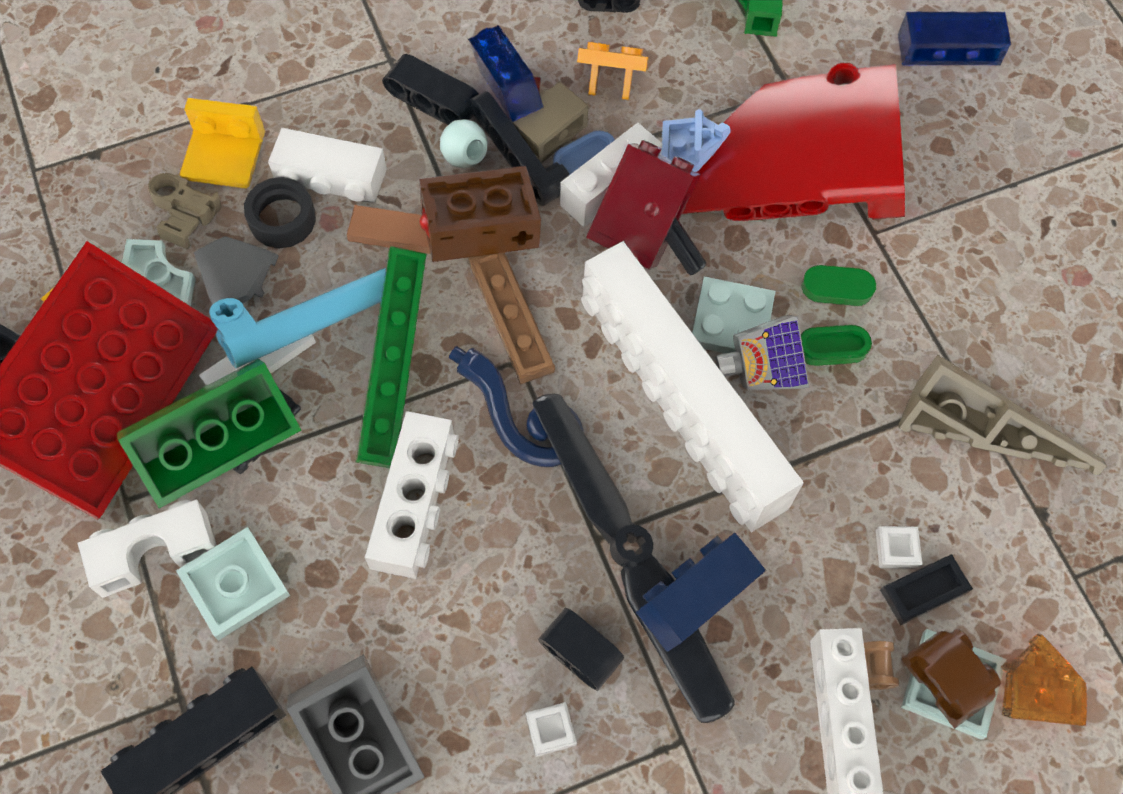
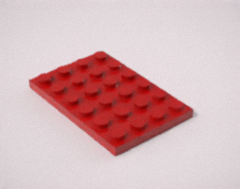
[0,241,218,520]

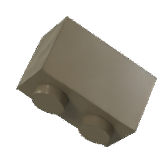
[510,81,589,163]

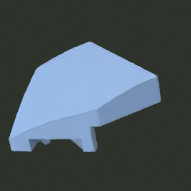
[661,109,731,172]

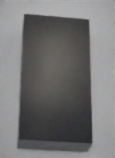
[880,554,973,626]

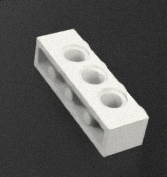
[365,411,459,579]
[810,628,883,794]

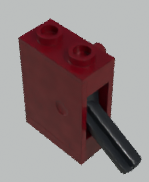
[586,140,707,275]

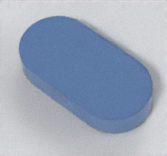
[553,131,615,175]

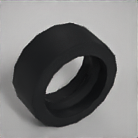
[244,177,316,249]

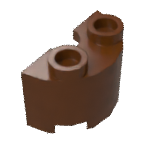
[901,629,1001,729]

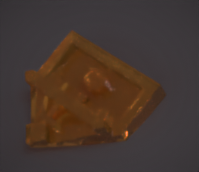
[1001,633,1087,726]

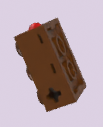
[419,166,541,262]

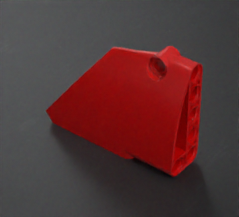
[683,62,905,221]

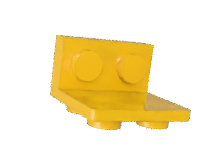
[180,98,265,188]

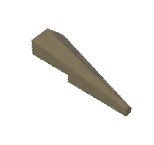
[898,354,1107,475]

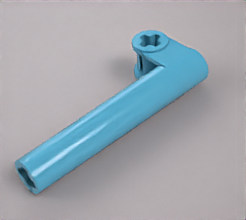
[209,268,386,368]

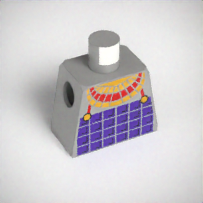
[715,314,810,390]

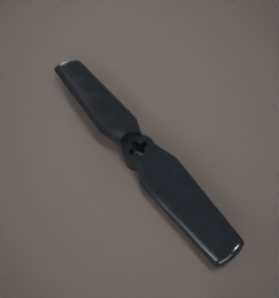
[532,393,735,723]

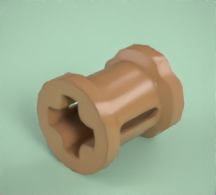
[864,641,899,690]

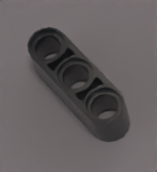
[382,54,479,125]

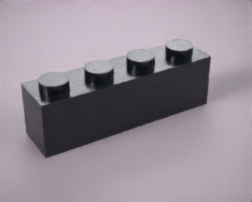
[100,666,286,794]

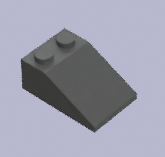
[286,654,425,794]

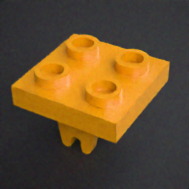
[577,42,649,100]

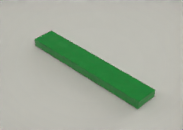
[355,246,427,468]

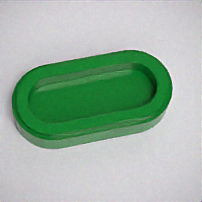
[801,265,876,306]
[801,325,872,366]

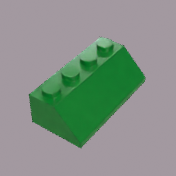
[117,359,302,509]

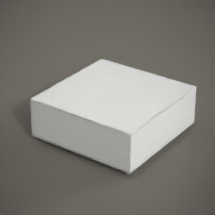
[875,526,922,569]
[525,702,577,757]

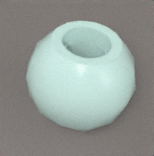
[440,119,488,168]

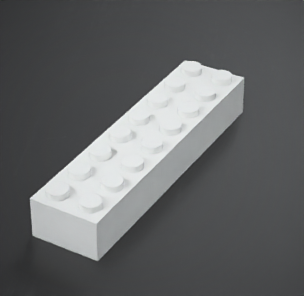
[581,241,804,533]

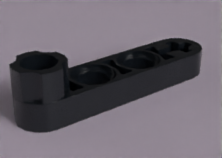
[470,91,569,206]

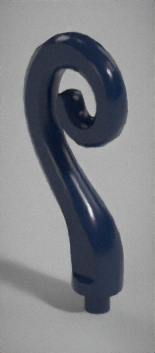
[449,346,584,467]

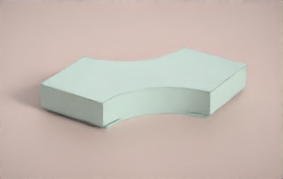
[122,239,196,306]

